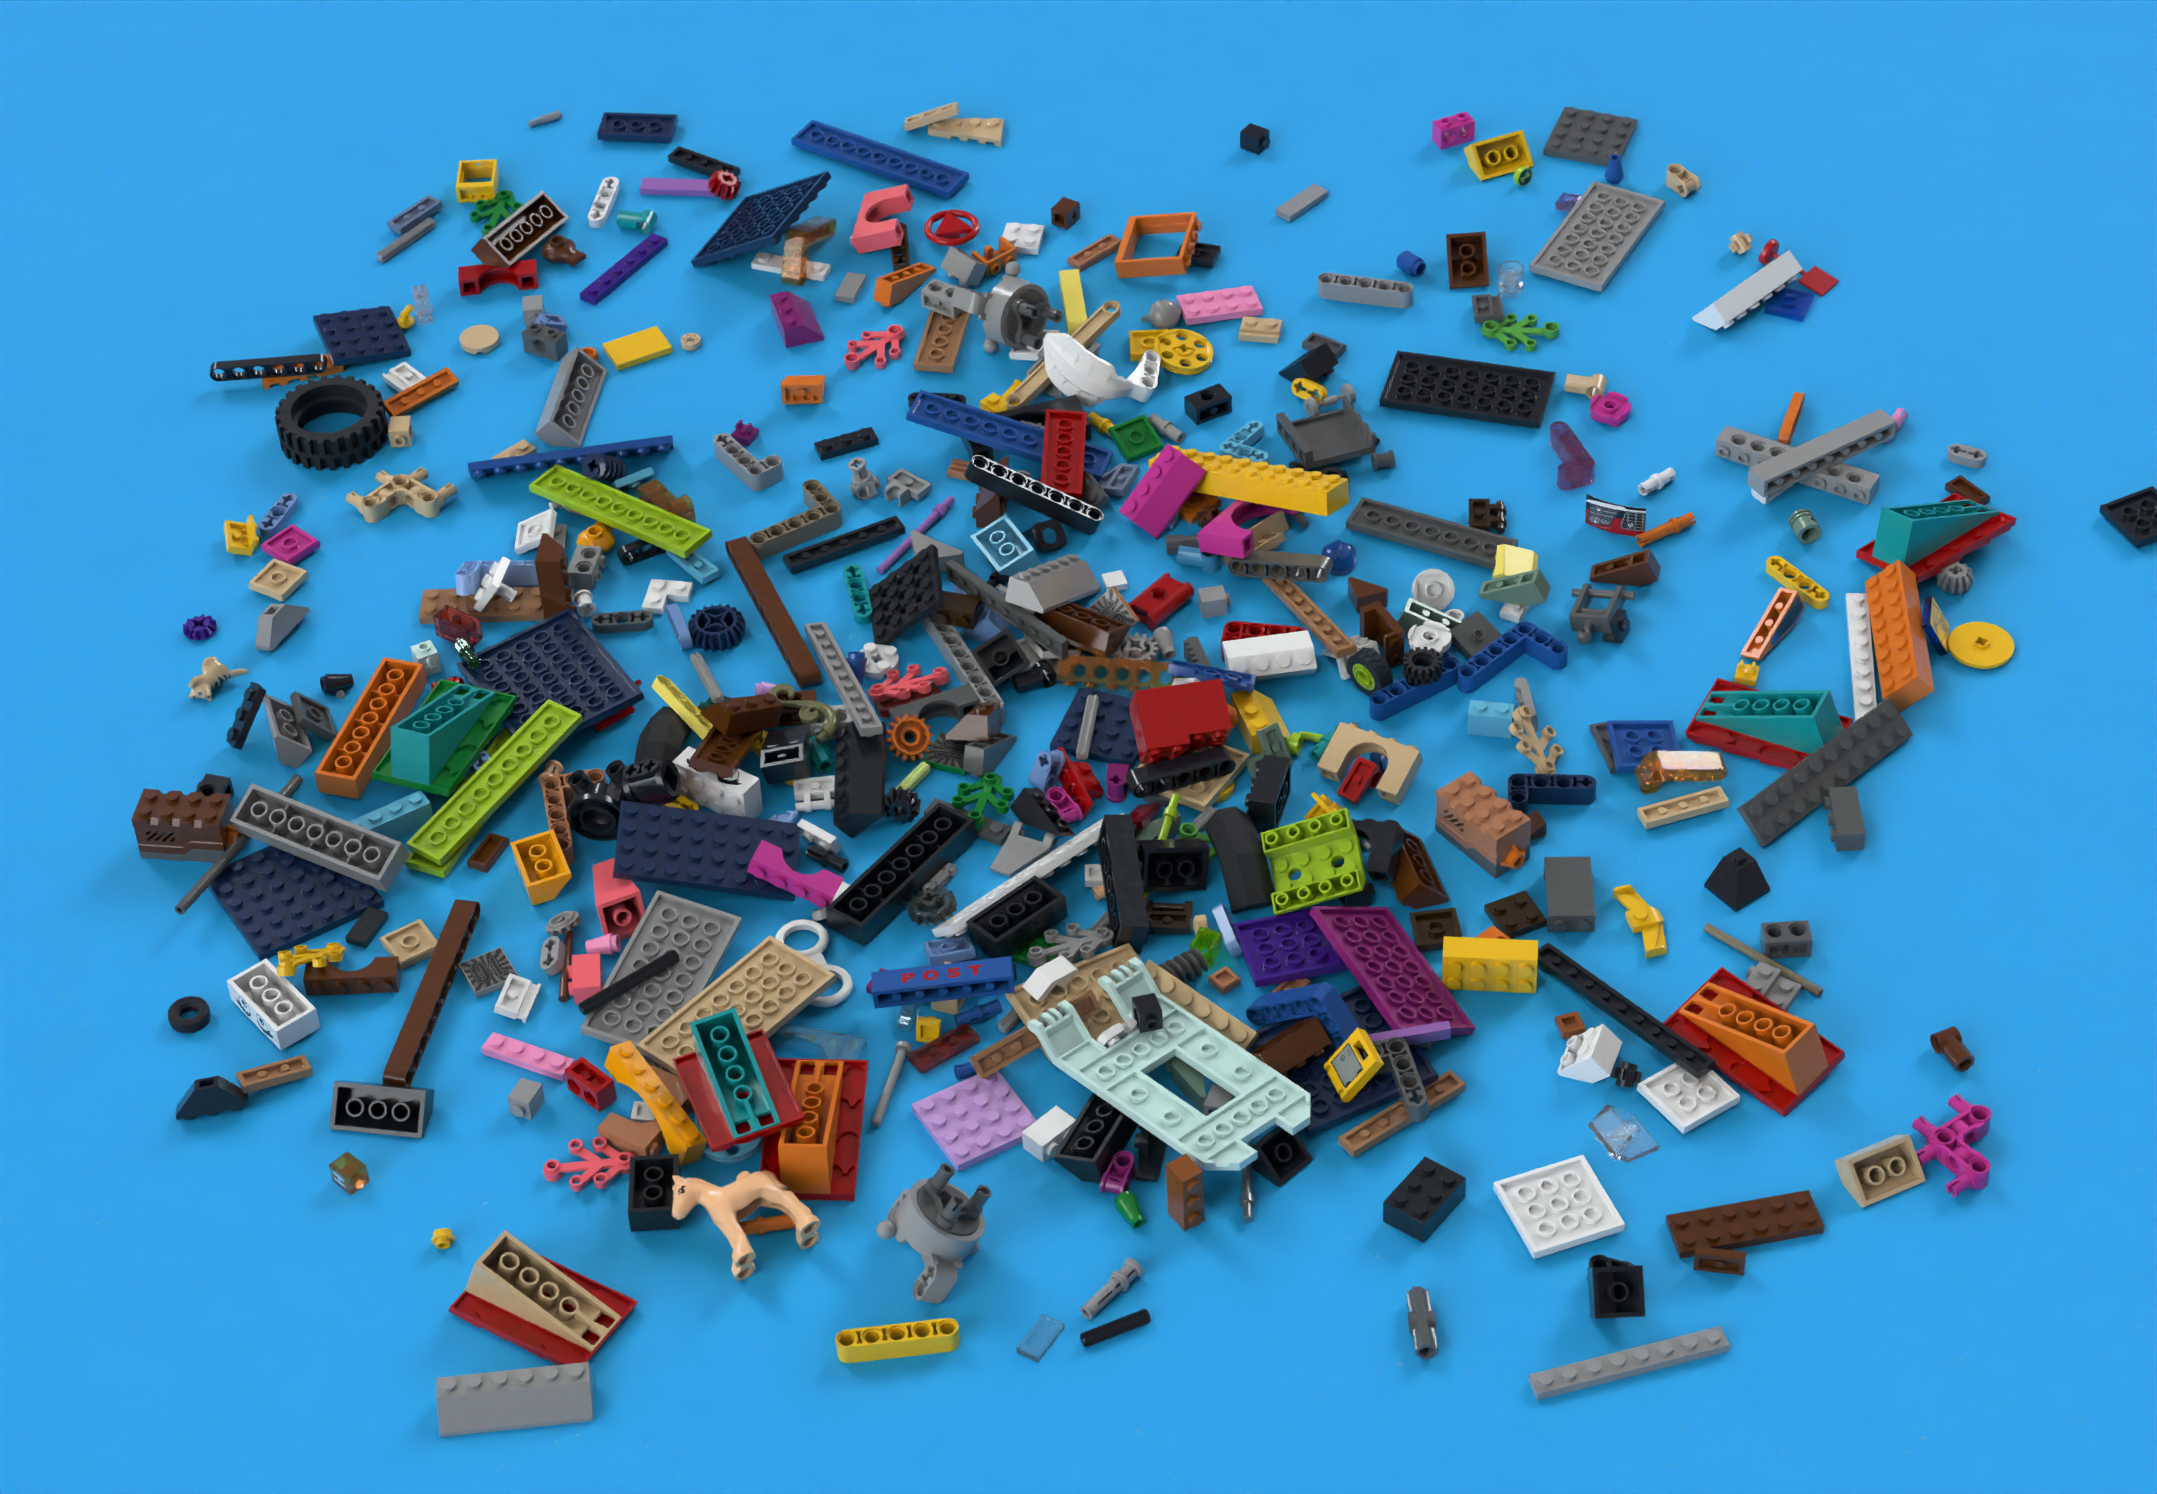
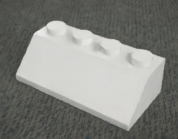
[1222,630,1317,681]

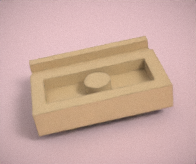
[1238,316,1283,344]

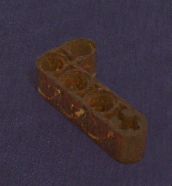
[636,479,696,523]
[1634,751,1728,794]

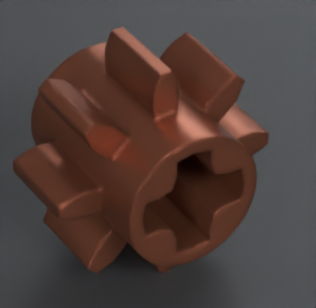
[1196,504,1221,529]

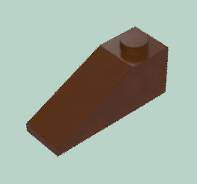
[1589,548,1661,586]

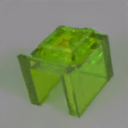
[1190,926,1222,967]

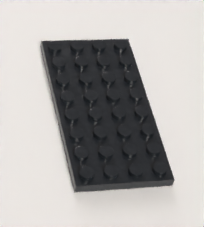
[1380,351,1556,429]

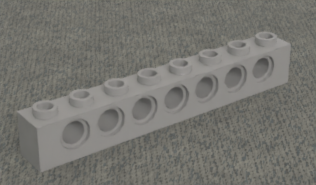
[1715,425,1880,505]

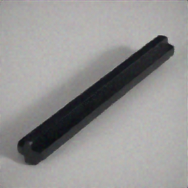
[578,950,679,1015]

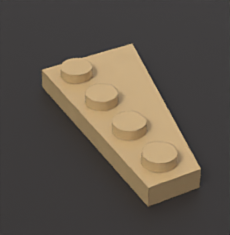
[928,117,1004,147]

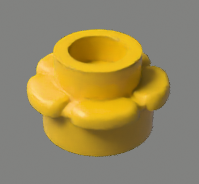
[431,1228,455,1249]

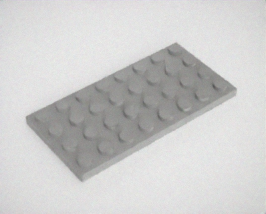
[1529,181,1665,292]
[580,890,742,1054]

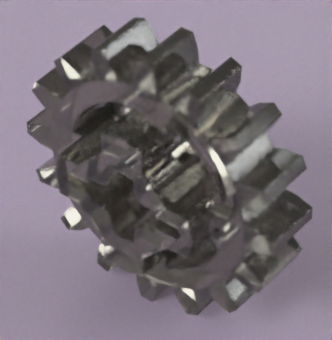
[906,886,957,927]

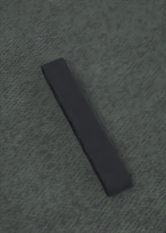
[964,455,1103,535]

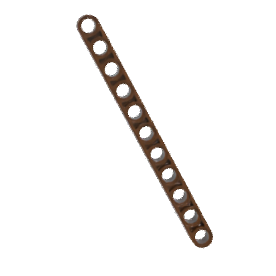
[725,536,822,689]
[383,899,480,1087]

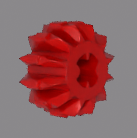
[708,169,741,201]

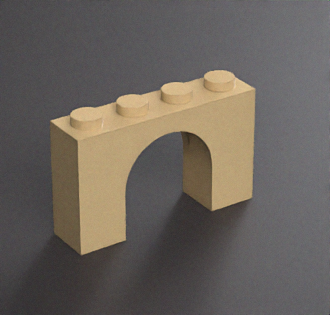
[1317,722,1423,805]

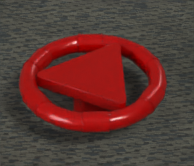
[924,209,980,246]

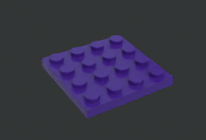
[1232,908,1346,988]

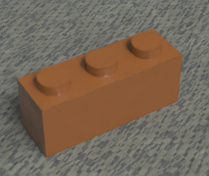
[1166,1154,1205,1231]

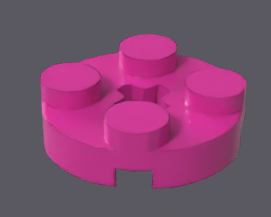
[1590,392,1631,427]

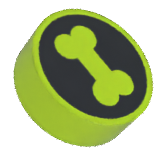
[1514,166,1532,186]

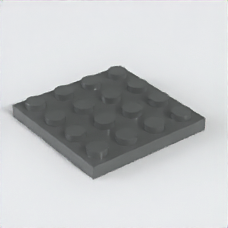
[1543,107,1638,167]

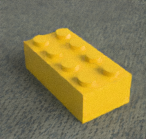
[1442,936,1538,993]

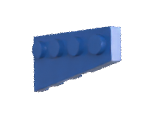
[1167,659,1256,693]

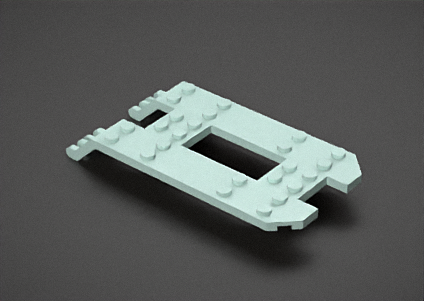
[1027,957,1310,1171]

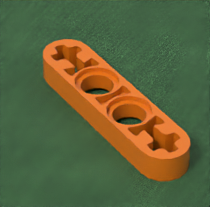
[1778,392,1805,445]

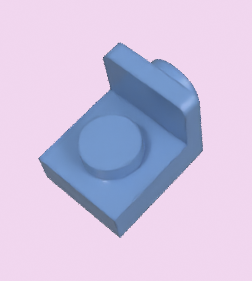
[535,313,567,332]

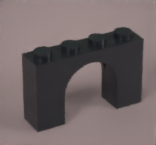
[1351,818,1405,882]

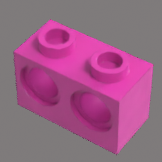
[1432,112,1475,150]

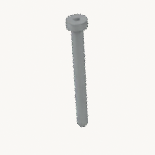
[872,1041,912,1127]

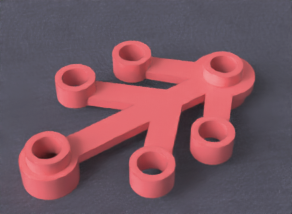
[844,325,905,370]
[867,664,950,702]
[543,1136,636,1192]

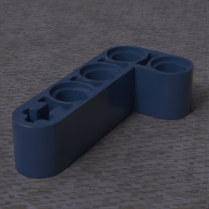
[1507,773,1596,815]

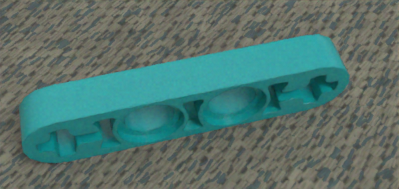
[843,564,873,625]

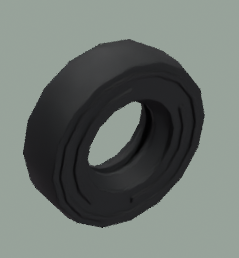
[168,996,210,1034]

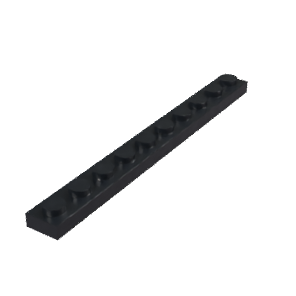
[1537,943,1715,1079]

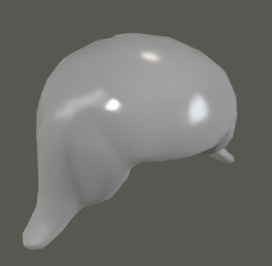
[1141,300,1182,330]

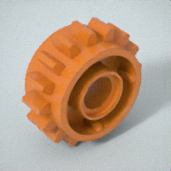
[886,714,934,763]

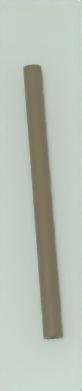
[1703,923,1823,997]

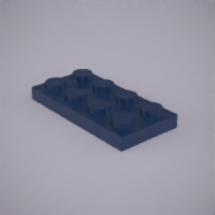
[597,112,678,143]

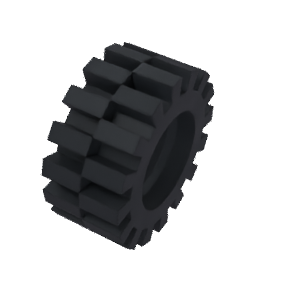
[1403,647,1443,686]

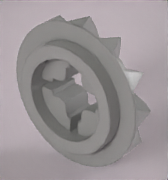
[545,911,581,936]

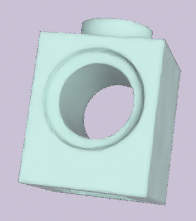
[410,640,441,677]

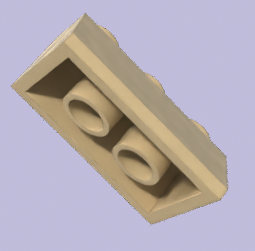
[1834,1135,1926,1207]

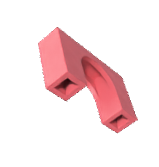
[851,184,914,254]

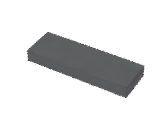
[1589,722,1617,774]

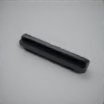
[1080,1309,1151,1347]

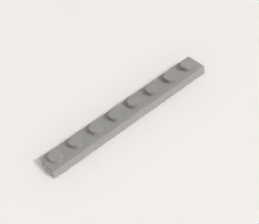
[1528,1326,1730,1400]

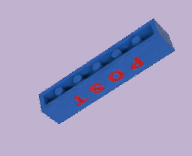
[871,956,1015,1009]

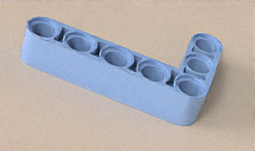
[455,561,538,596]

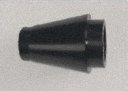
[320,674,354,695]

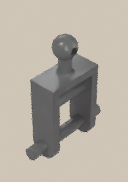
[1569,584,1636,644]

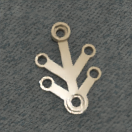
[1508,705,1564,774]

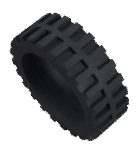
[275,375,388,471]

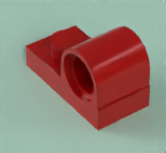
[1337,756,1381,805]

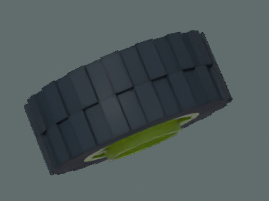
[1346,647,1393,696]

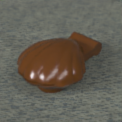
[541,235,586,267]

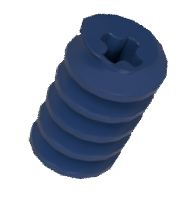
[582,453,626,483]

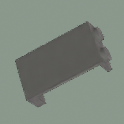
[1544,857,1595,932]

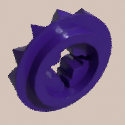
[183,614,217,640]

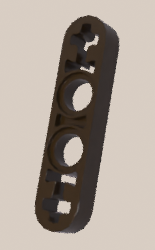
[891,222,910,272]

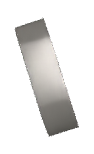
[1947,443,1987,468]
[540,936,565,976]

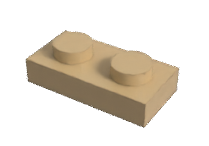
[492,439,537,459]

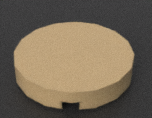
[459,325,499,354]

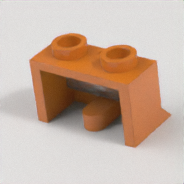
[972,236,1017,277]

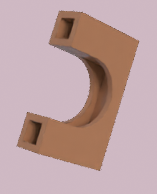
[597,1065,694,1156]

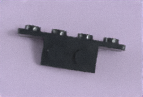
[1134,1125,1167,1182]

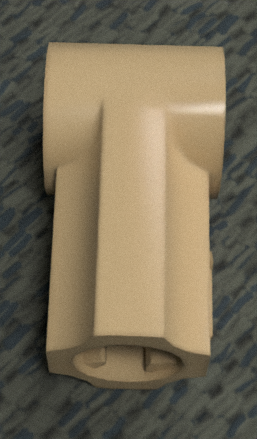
[1564,374,1607,400]

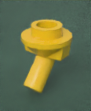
[396,304,415,329]

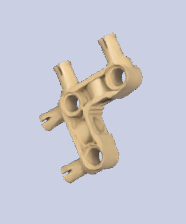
[346,467,457,523]

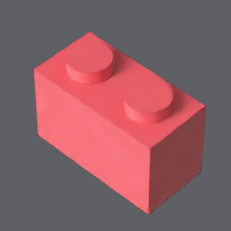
[568,953,603,1005]

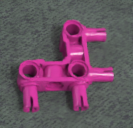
[1912,1093,1991,1197]

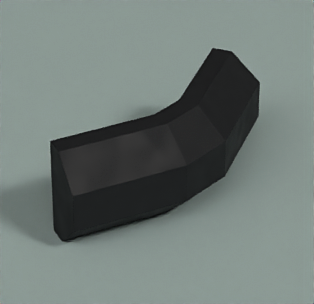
[634,706,692,763]
[1205,806,1275,913]

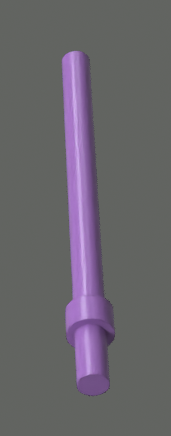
[876,496,955,574]

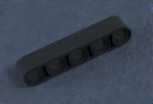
[1125,746,1236,798]

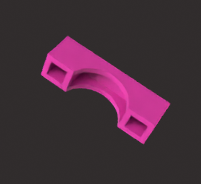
[747,840,844,908]

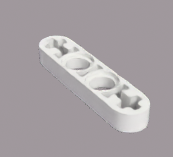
[588,177,620,228]

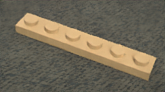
[1145,959,1260,1052]

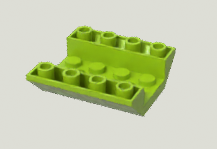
[1261,808,1366,916]

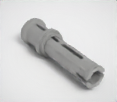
[1080,1258,1143,1320]

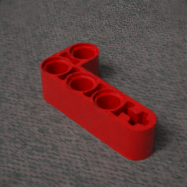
[1221,621,1306,663]

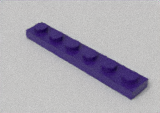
[580,233,668,306]

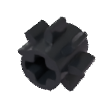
[1611,1061,1642,1089]

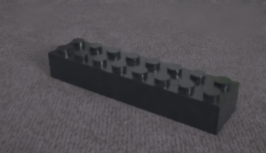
[826,802,976,946]

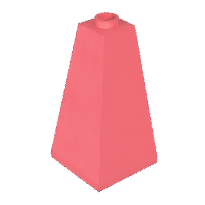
[592,858,645,940]

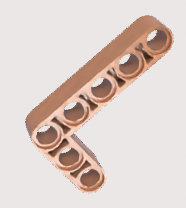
[541,768,606,866]

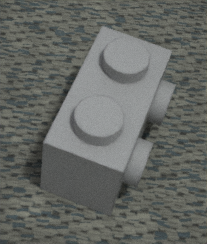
[940,246,988,287]

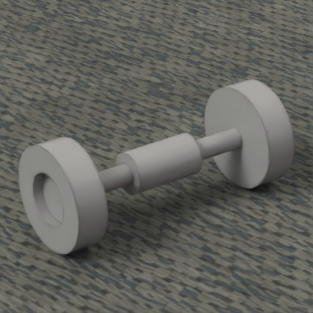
[1304,383,1356,417]

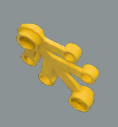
[277,942,345,976]

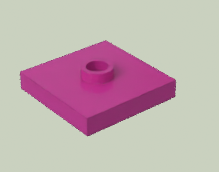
[261,524,321,565]

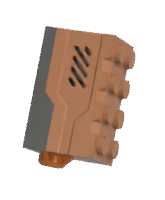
[1435,771,1531,879]

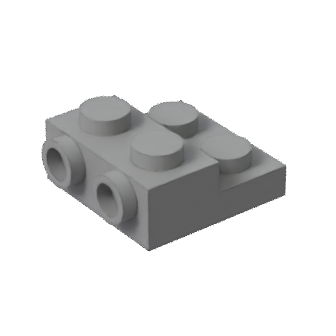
[1742,961,1802,1011]

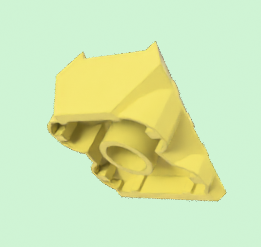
[1492,544,1538,579]

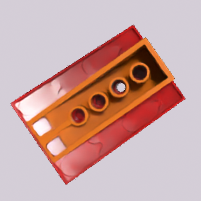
[1663,967,1845,1117]
[760,1058,869,1201]

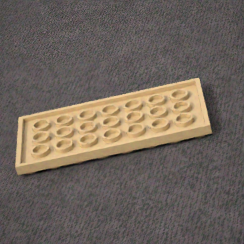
[637,936,837,1076]

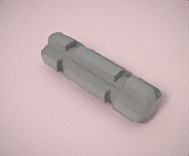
[922,863,957,897]

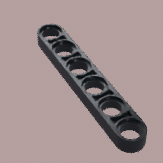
[210,354,327,382]

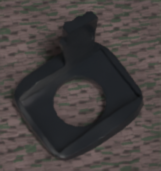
[1022,519,1067,553]

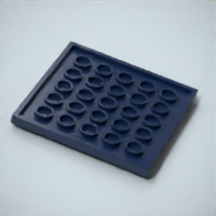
[690,171,831,268]
[208,846,385,961]
[1251,986,1439,1137]

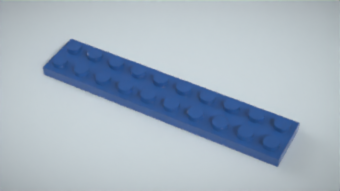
[791,120,969,199]
[906,390,1113,482]
[468,435,674,478]

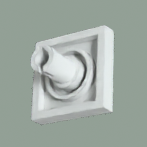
[473,556,517,612]

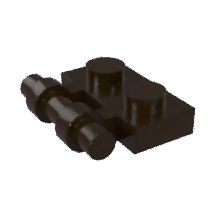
[1469,499,1507,534]

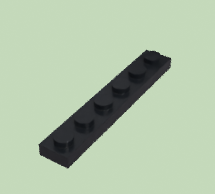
[782,515,906,574]

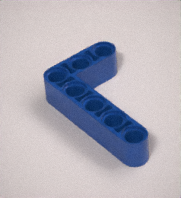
[1457,621,1568,694]
[1369,638,1460,721]
[1246,982,1361,1049]

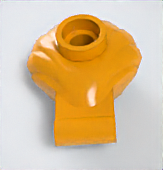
[576,521,615,553]

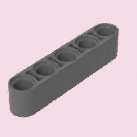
[1228,550,1334,583]

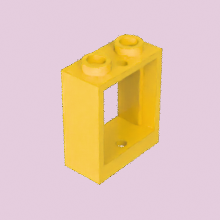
[456,159,500,203]

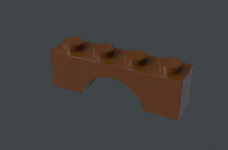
[303,956,402,996]

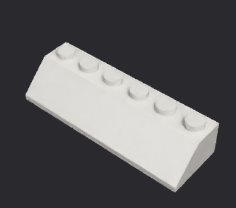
[1692,250,1803,330]

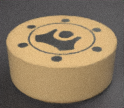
[681,333,701,351]

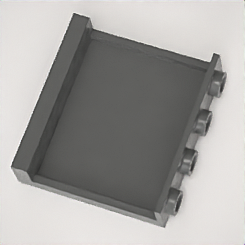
[1276,397,1377,470]

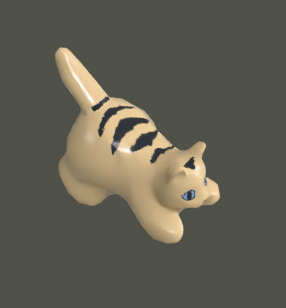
[189,657,248,702]

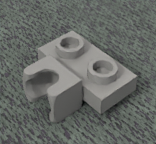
[885,468,932,507]

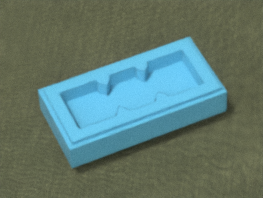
[610,467,654,490]

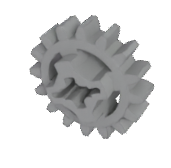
[1112,632,1159,671]

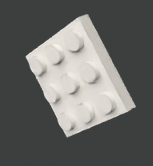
[1637,1063,1740,1134]

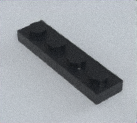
[668,146,740,177]

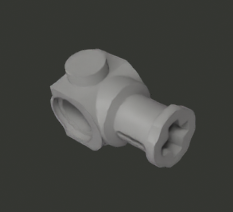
[848,457,881,500]

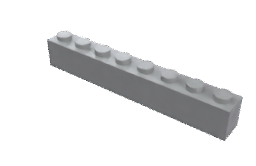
[1748,409,1897,498]

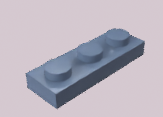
[387,195,443,235]

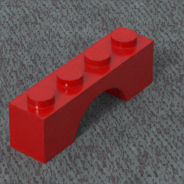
[458,259,539,296]

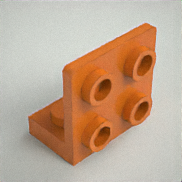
[781,375,825,405]

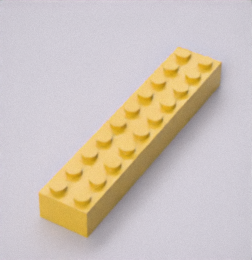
[1148,446,1349,517]

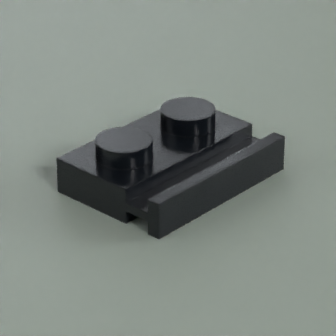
[1176,240,1221,269]

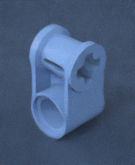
[1028,750,1065,793]

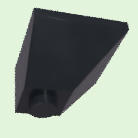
[1704,847,1770,912]

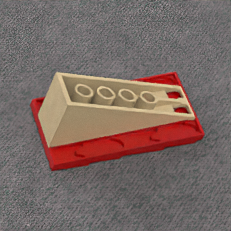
[448,1230,638,1365]

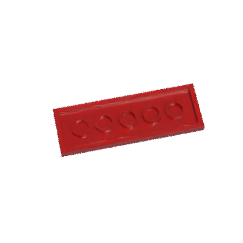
[1041,409,1087,500]

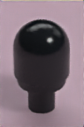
[986,570,1010,588]

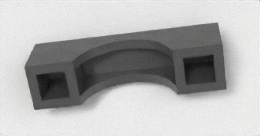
[888,684,980,740]

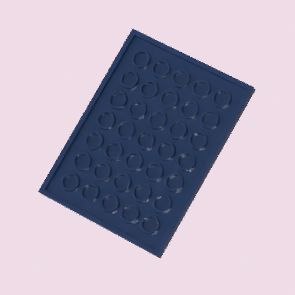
[456,608,645,737]

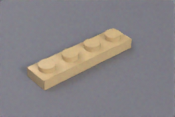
[1637,786,1729,829]

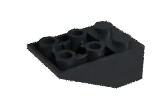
[760,724,811,784]

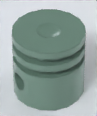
[1788,509,1822,544]

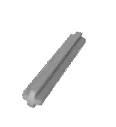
[376,217,436,263]
[690,652,724,704]
[1076,694,1099,761]

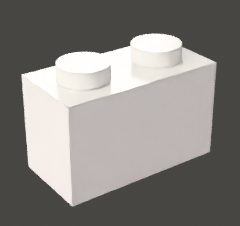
[1022,1106,1076,1163]

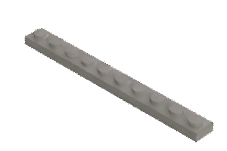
[804,622,883,737]

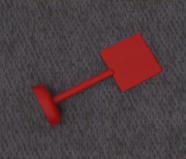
[1758,239,1839,297]

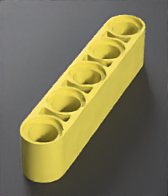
[1059,269,1087,335]

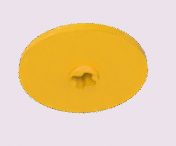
[1948,622,2014,669]

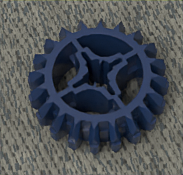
[688,603,746,652]

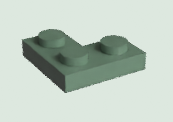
[1245,723,1293,778]

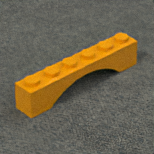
[604,1040,707,1166]

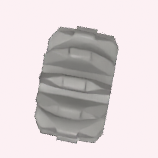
[1936,561,1974,595]

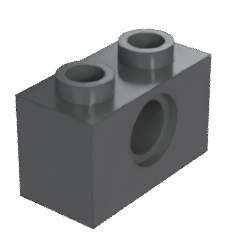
[522,322,568,362]

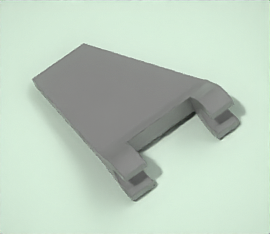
[990,821,1057,877]

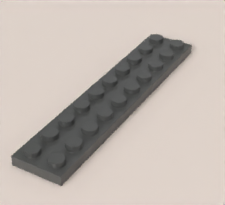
[1737,697,1913,847]

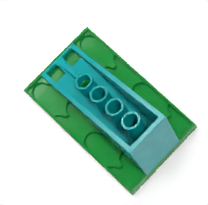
[372,679,516,797]

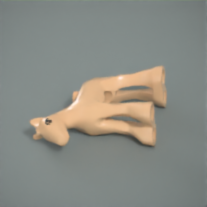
[672,1170,821,1281]

